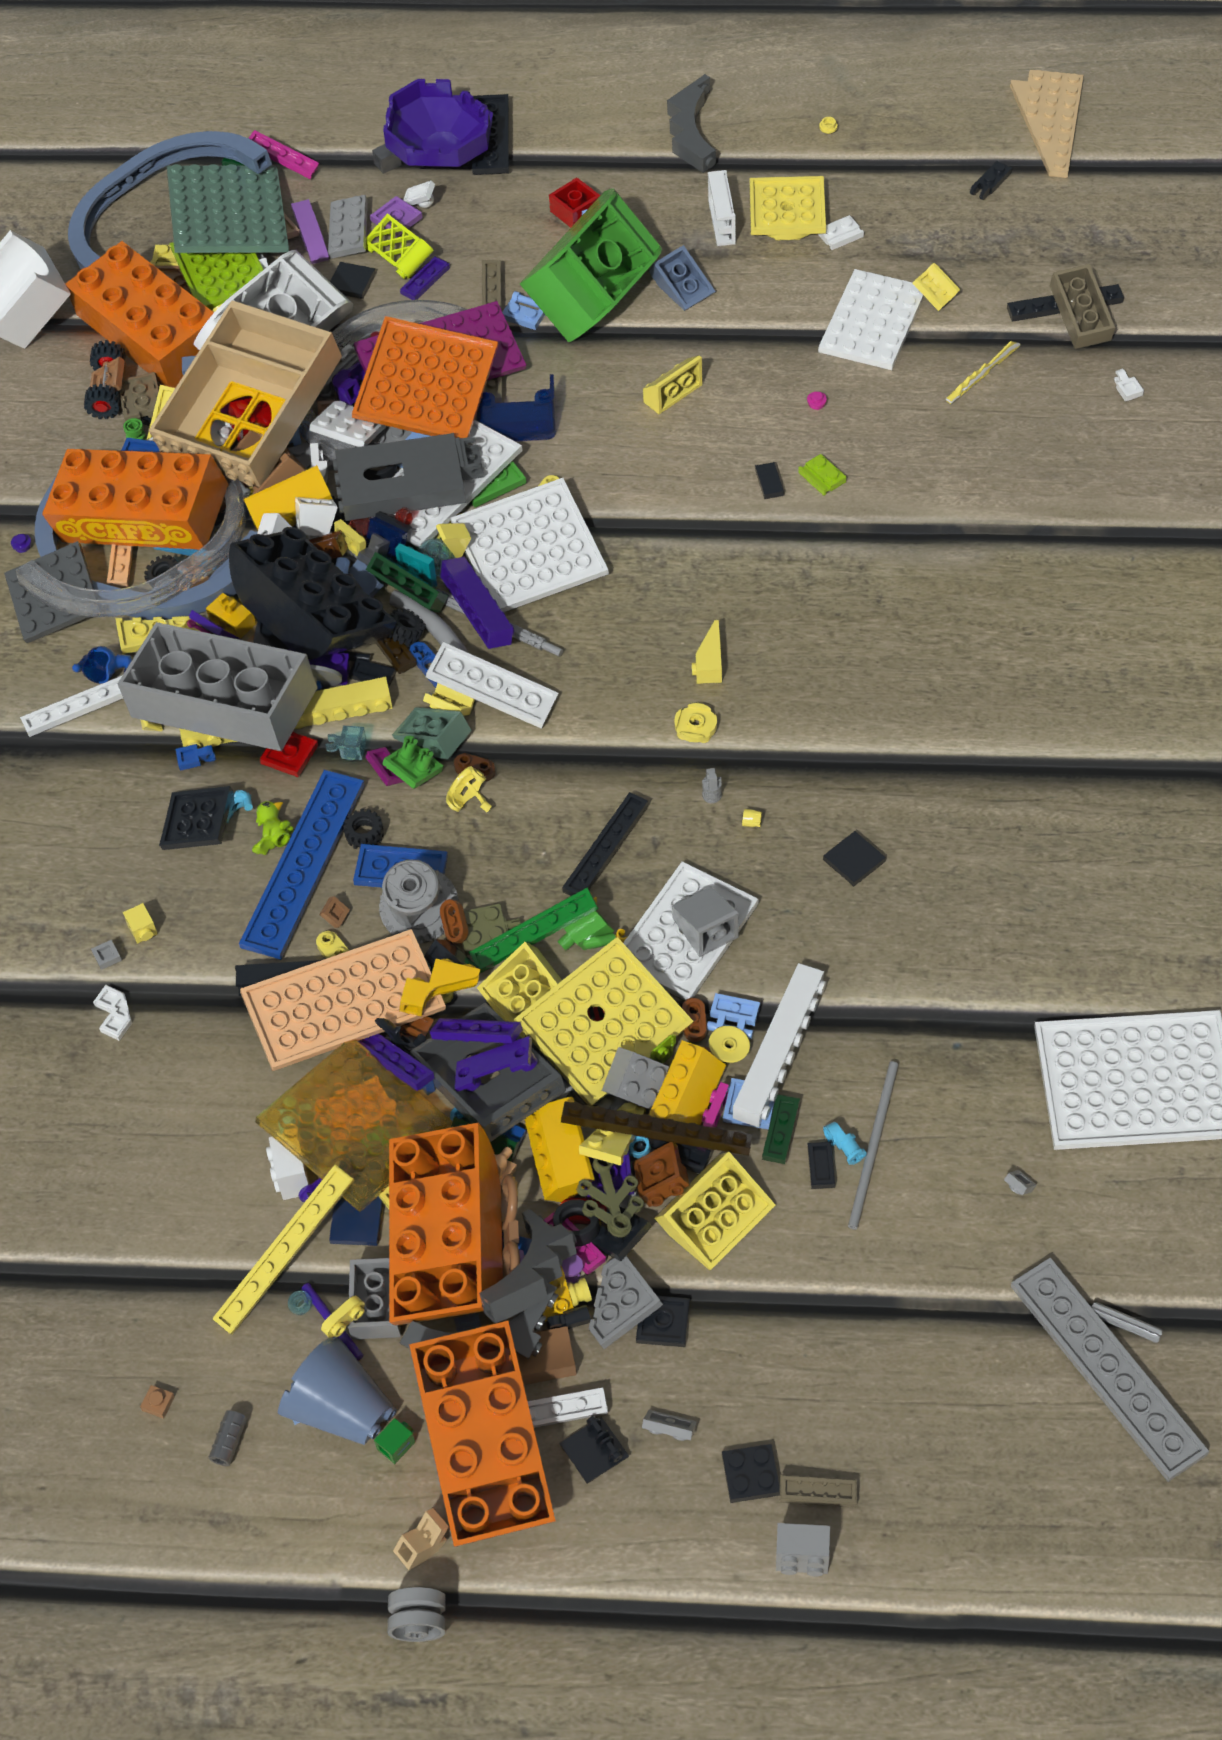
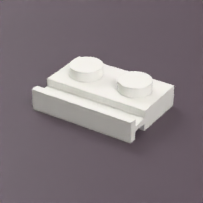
[818,215,864,250]

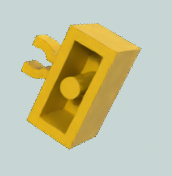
[206,593,256,639]

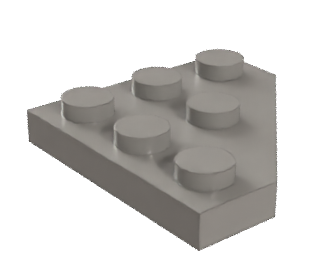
[589,1256,663,1349]

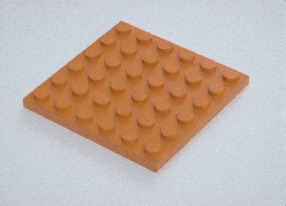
[352,316,498,442]

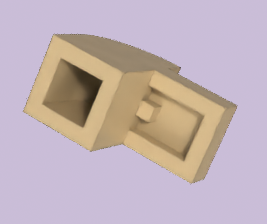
[393,1508,449,1570]

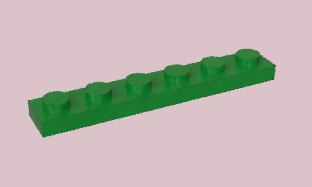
[469,888,599,973]

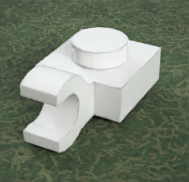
[1114,369,1144,402]

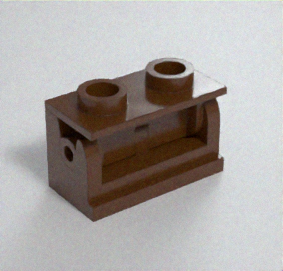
[308,530,348,559]

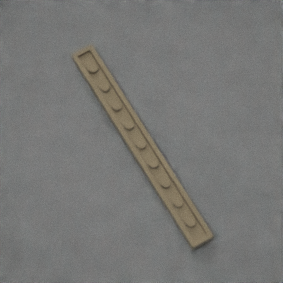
[482,260,502,403]

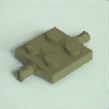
[446,904,521,955]

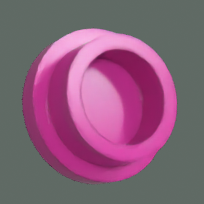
[807,391,827,410]

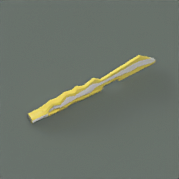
[946,341,1020,404]

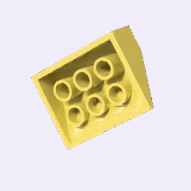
[477,942,562,1038]
[654,1151,775,1270]

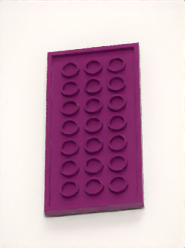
[353,301,527,380]

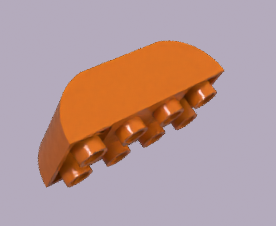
[389,1123,503,1325]
[409,1321,556,1547]

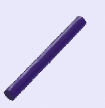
[302,1283,364,1361]

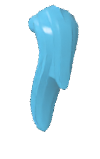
[226,790,253,823]

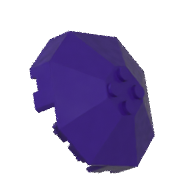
[383,79,493,167]

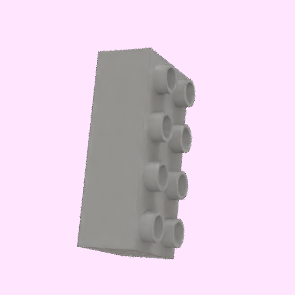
[117,622,317,751]

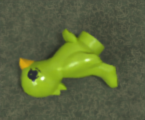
[252,801,294,855]

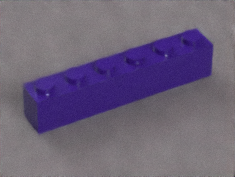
[440,557,514,649]

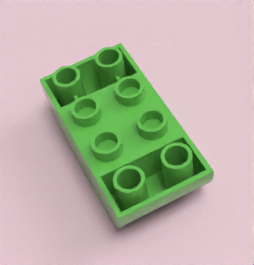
[520,188,662,342]

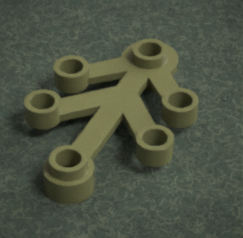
[577,1158,644,1237]

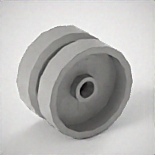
[387,1587,446,1642]

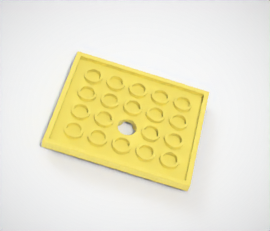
[514,937,694,1106]

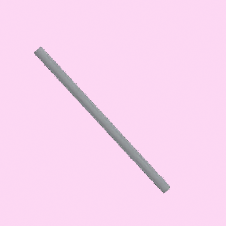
[848,1061,898,1230]

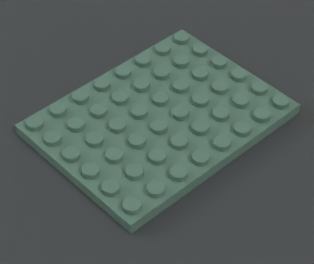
[167,164,289,253]

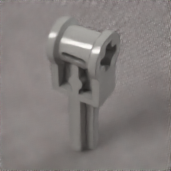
[319,353,359,398]

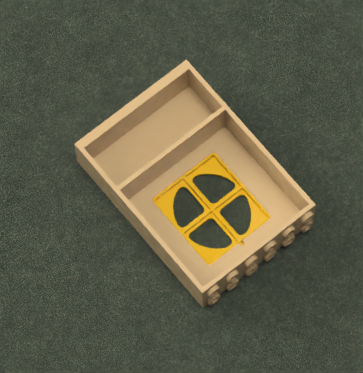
[149,300,342,487]

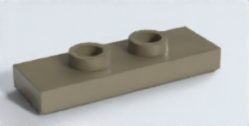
[779,1475,857,1507]

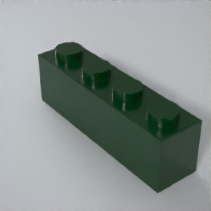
[365,552,449,613]

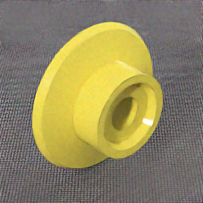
[709,1026,750,1063]

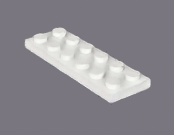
[426,642,558,729]

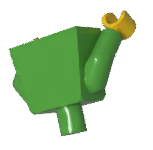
[558,893,627,951]

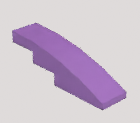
[291,199,329,264]

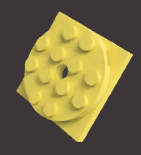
[750,176,826,240]

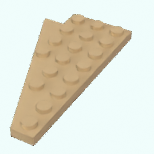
[1010,70,1084,178]

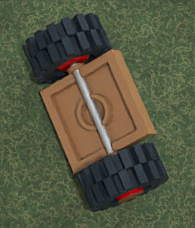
[84,340,126,419]

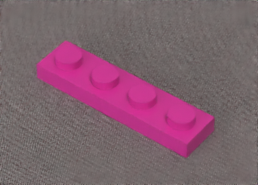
[249,130,319,179]

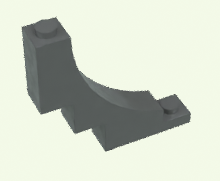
[667,74,716,173]

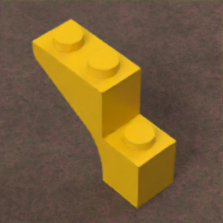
[399,959,480,1017]

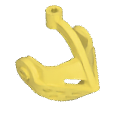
[446,766,492,812]

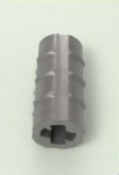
[208,1410,247,1466]

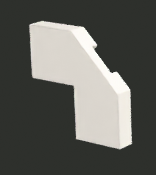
[93,985,132,1041]

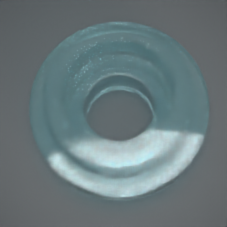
[288,1291,312,1315]

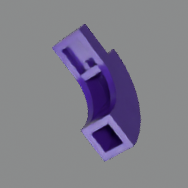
[332,361,365,406]

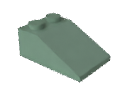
[392,707,472,759]

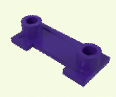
[455,1036,538,1092]

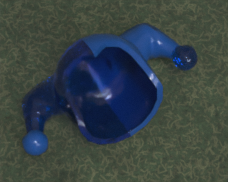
[72,646,133,684]

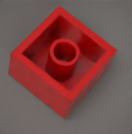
[549,177,601,228]
[228,398,272,442]

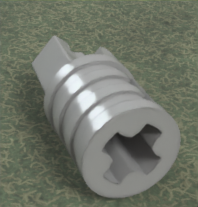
[702,768,722,803]

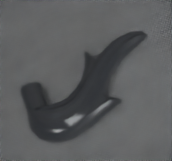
[375,1018,426,1055]

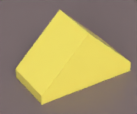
[436,523,471,558]

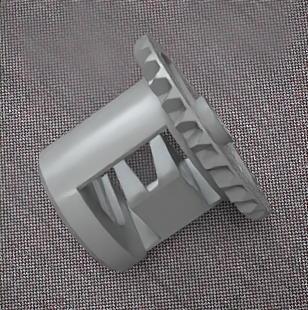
[379,859,459,943]

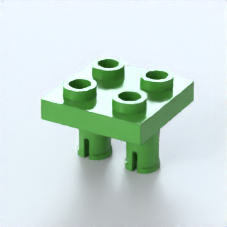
[383,736,443,789]

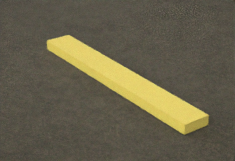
[212,1165,355,1335]

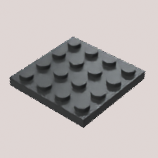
[4,541,101,643]

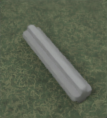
[1091,1302,1162,1342]

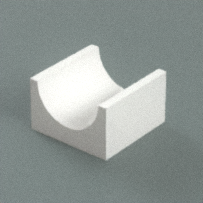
[0,230,71,349]

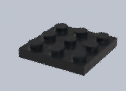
[159,786,233,850]

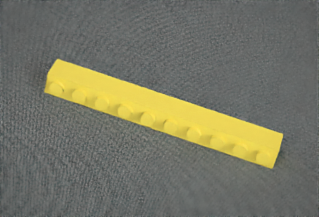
[179,677,392,749]

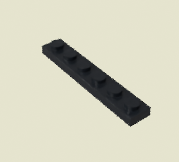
[1007,284,1124,322]
[562,792,648,896]

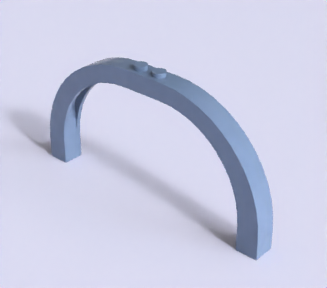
[68,131,272,269]
[35,477,257,620]

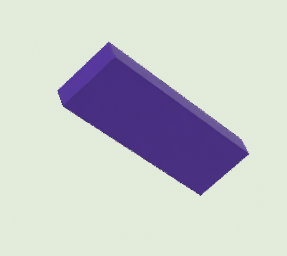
[400,256,450,301]

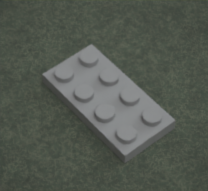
[328,195,368,259]

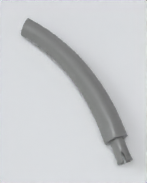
[390,590,468,653]

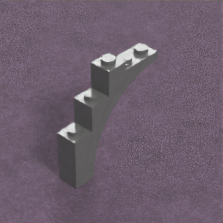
[479,1209,577,1324]
[400,1283,559,1359]

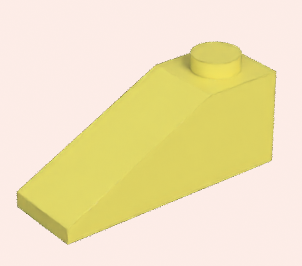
[692,620,722,684]

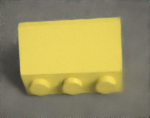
[643,356,702,414]

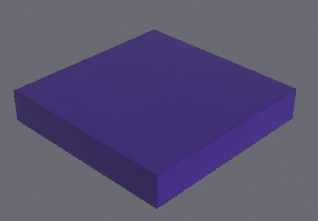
[189,610,242,640]

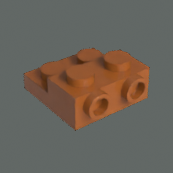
[633,1142,690,1207]

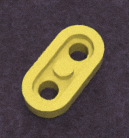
[316,931,349,959]
[321,1296,365,1338]

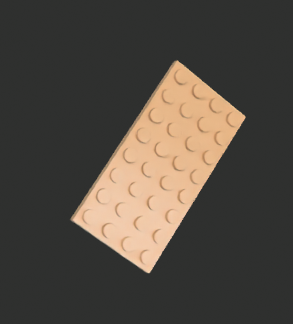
[240,929,446,1071]

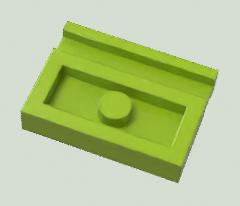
[798,454,846,496]

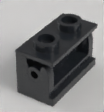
[424,939,479,969]

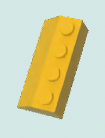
[244,465,333,531]
[649,1040,726,1125]
[524,1097,594,1202]

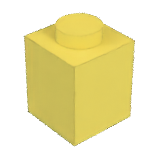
[123,903,157,944]

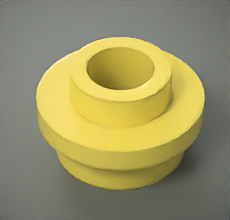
[819,117,838,134]

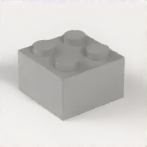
[601,1047,669,1110]
[776,1523,830,1577]

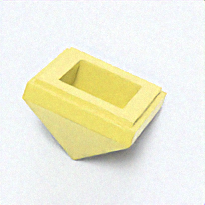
[140,719,163,731]

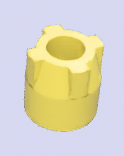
[742,809,762,827]

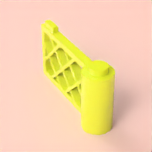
[366,213,434,279]

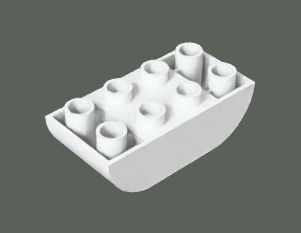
[193,250,353,350]

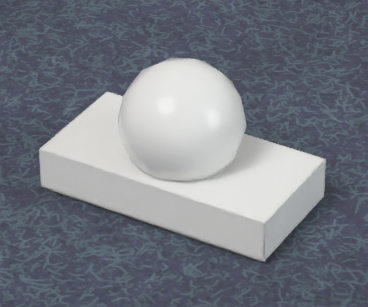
[403,181,435,208]

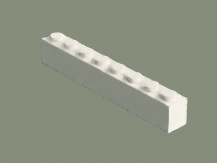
[733,963,826,1127]

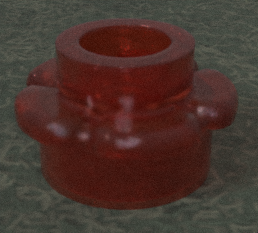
[395,507,413,525]

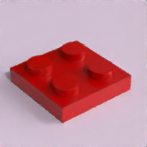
[260,732,318,777]

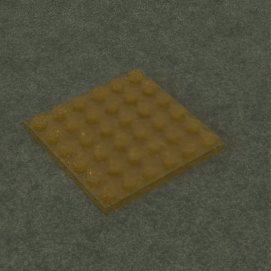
[255,1039,453,1212]

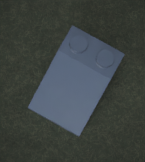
[649,245,716,311]

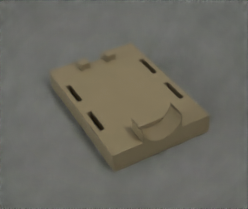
[119,372,159,421]

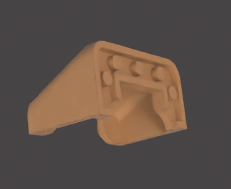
[232,423,307,494]

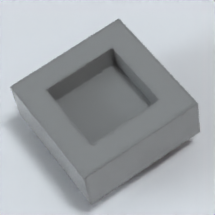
[91,940,122,970]
[1004,1170,1037,1195]

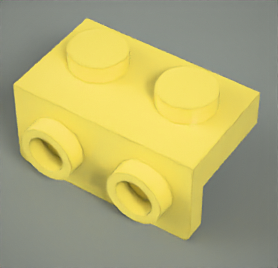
[912,263,960,311]
[423,683,475,716]

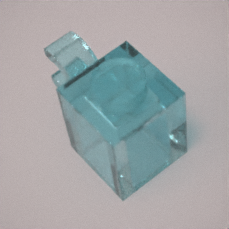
[325,725,367,760]

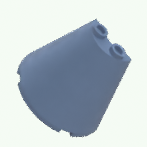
[278,1336,396,1445]

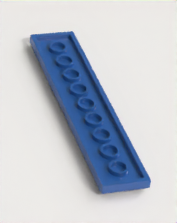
[239,770,365,959]

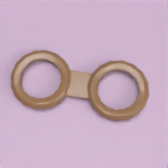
[501,1174,520,1278]

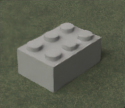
[348,1258,401,1340]

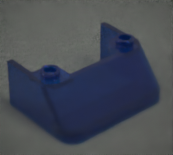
[477,374,556,441]

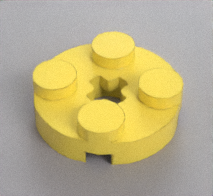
[674,703,717,743]

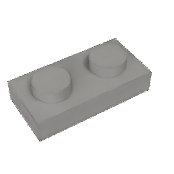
[642,1410,697,1441]

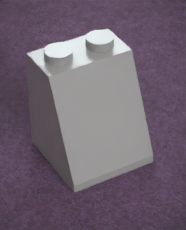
[672,887,738,957]

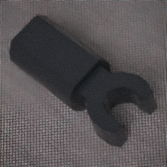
[547,1305,591,1330]

